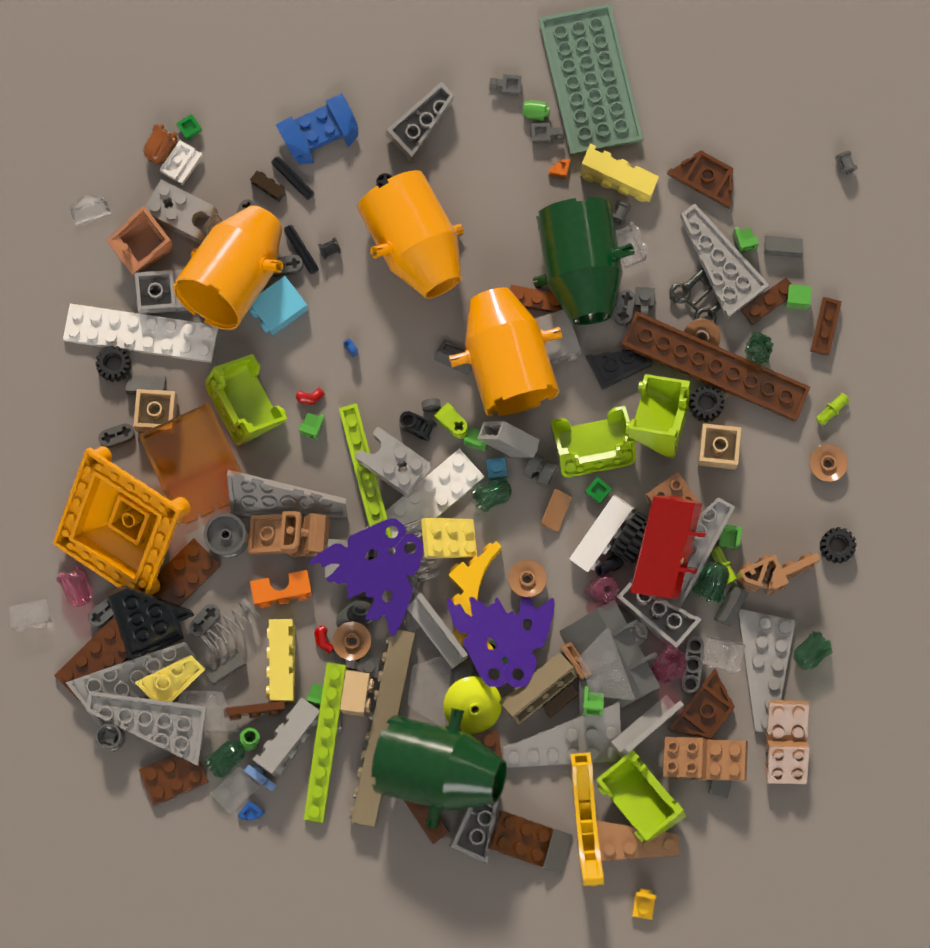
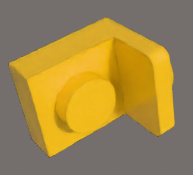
[632,889,656,920]

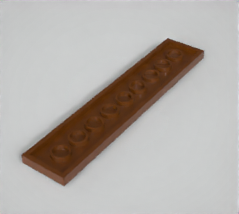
[621,311,811,422]
[54,538,221,701]

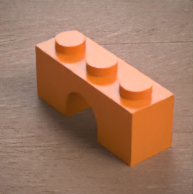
[250,570,313,609]

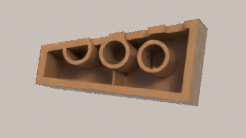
[596,821,680,862]

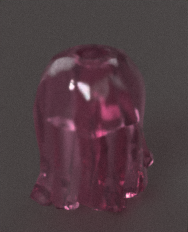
[56,566,93,607]
[584,576,620,604]
[651,645,687,684]

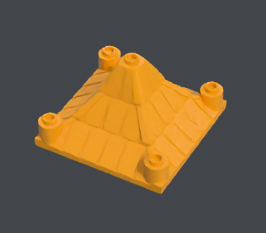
[52,446,190,595]

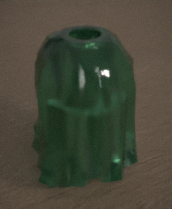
[745,332,774,365]
[471,477,512,512]
[691,562,729,603]
[793,631,833,670]
[204,740,245,778]

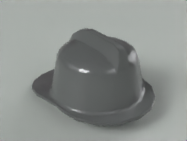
[336,596,373,627]

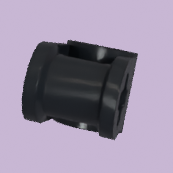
[399,411,437,442]

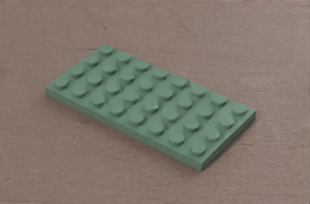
[539,4,643,156]

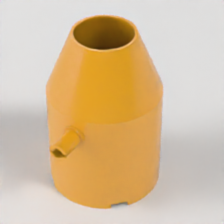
[357,170,464,299]
[173,206,283,330]
[449,287,562,416]

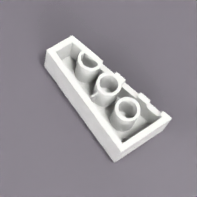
[569,495,635,572]

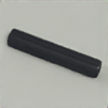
[271,156,314,200]
[284,225,319,274]

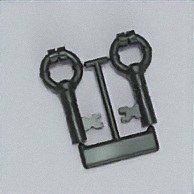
[669,267,721,323]

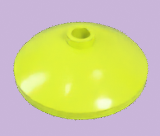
[443,676,502,734]

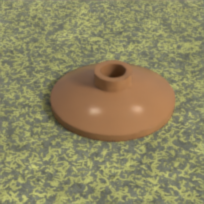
[684,319,721,346]
[809,444,848,482]
[508,560,547,598]
[332,622,371,661]

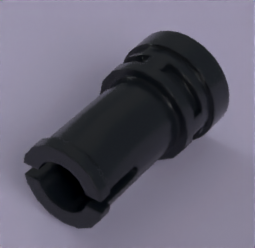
[595,554,623,577]

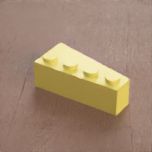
[580,144,659,202]
[266,619,296,703]

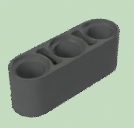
[680,636,704,695]

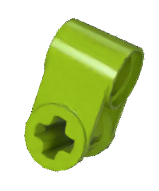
[434,403,468,439]

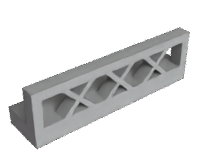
[407,593,468,669]
[610,695,684,758]

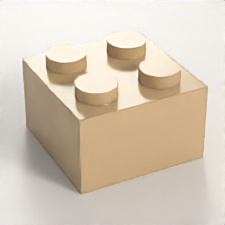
[133,389,178,434]
[697,423,741,470]
[340,670,374,717]

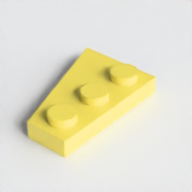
[135,655,205,702]

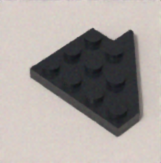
[106,585,194,660]

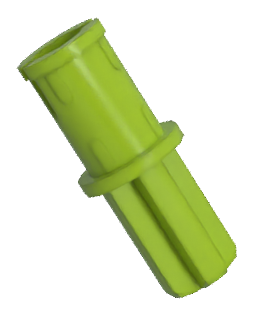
[816,393,850,426]
[711,546,738,585]

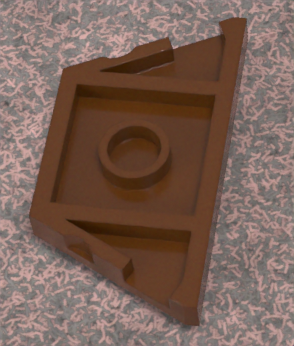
[667,150,733,209]
[669,669,735,739]

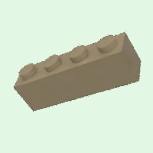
[499,652,578,725]

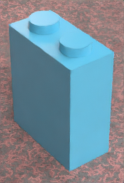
[249,276,309,336]

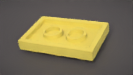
[421,518,477,558]

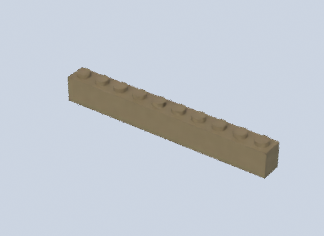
[349,630,415,828]

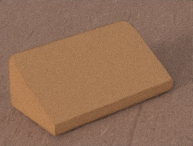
[540,489,572,533]
[560,642,592,681]

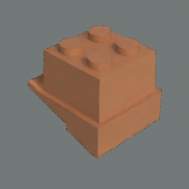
[106,206,173,275]

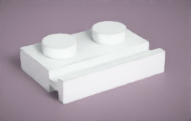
[160,140,203,186]

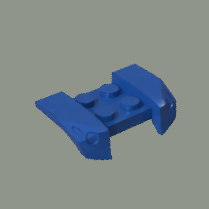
[275,93,358,164]

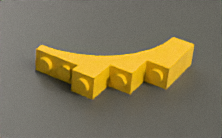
[449,541,502,655]
[570,753,604,886]

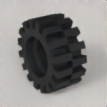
[95,345,132,382]
[689,385,725,422]
[820,527,857,564]

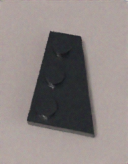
[585,350,653,390]

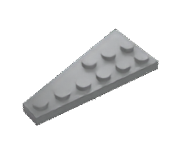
[680,204,769,319]
[227,470,347,518]
[629,497,736,608]
[738,609,795,734]
[66,641,196,727]
[86,691,207,766]
[503,702,622,768]

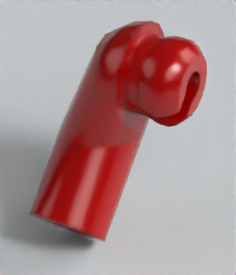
[296,388,325,405]
[314,625,334,654]

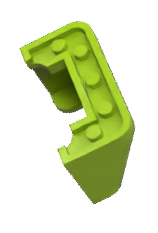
[205,354,288,446]
[626,374,690,458]
[550,406,636,478]
[596,750,686,843]

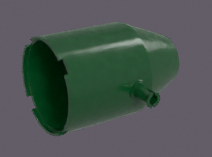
[533,197,635,325]
[371,708,507,829]

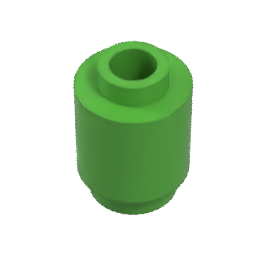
[522,100,550,121]
[240,728,260,751]

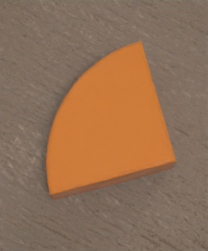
[548,159,570,179]

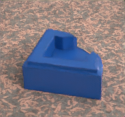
[343,338,359,357]
[237,800,265,820]

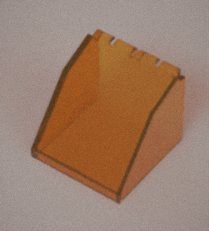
[139,402,242,525]

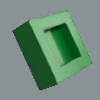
[176,114,202,140]
[585,477,612,505]

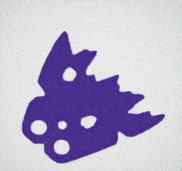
[309,518,423,636]
[447,597,555,687]

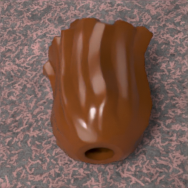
[143,124,178,164]

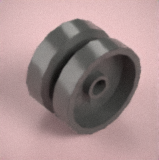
[204,513,249,558]

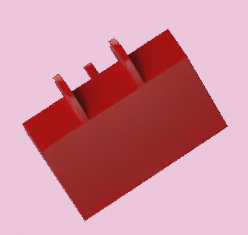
[630,496,706,599]

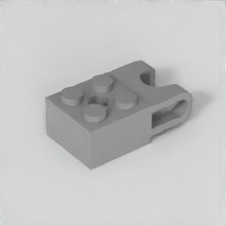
[145,180,218,243]
[135,270,188,314]
[354,427,431,498]

